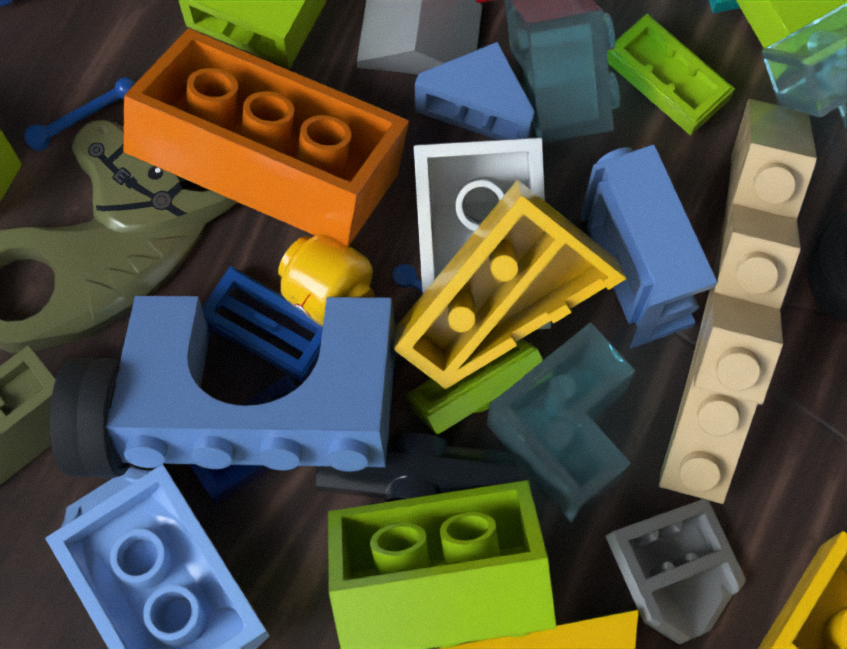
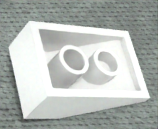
[414,137,551,329]

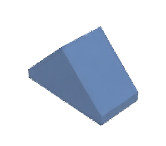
[415,42,535,140]

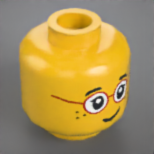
[278,234,374,326]

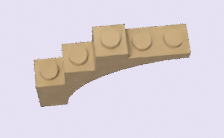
[659,98,817,504]

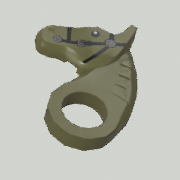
[0,120,237,353]

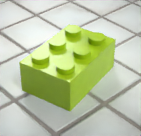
[328,480,556,649]

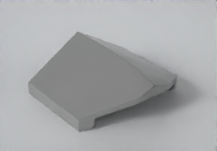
[357,0,482,75]
[605,499,746,644]

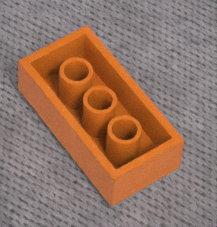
[123,28,409,247]

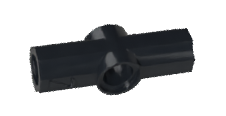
[315,433,519,502]

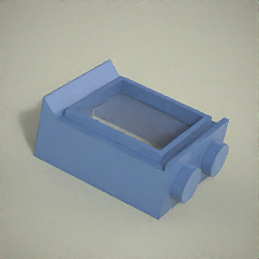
[580,145,718,349]

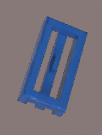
[202,266,323,383]

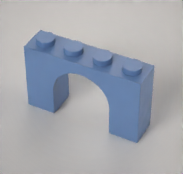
[105,296,396,472]

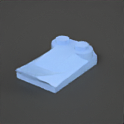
[45,464,270,649]

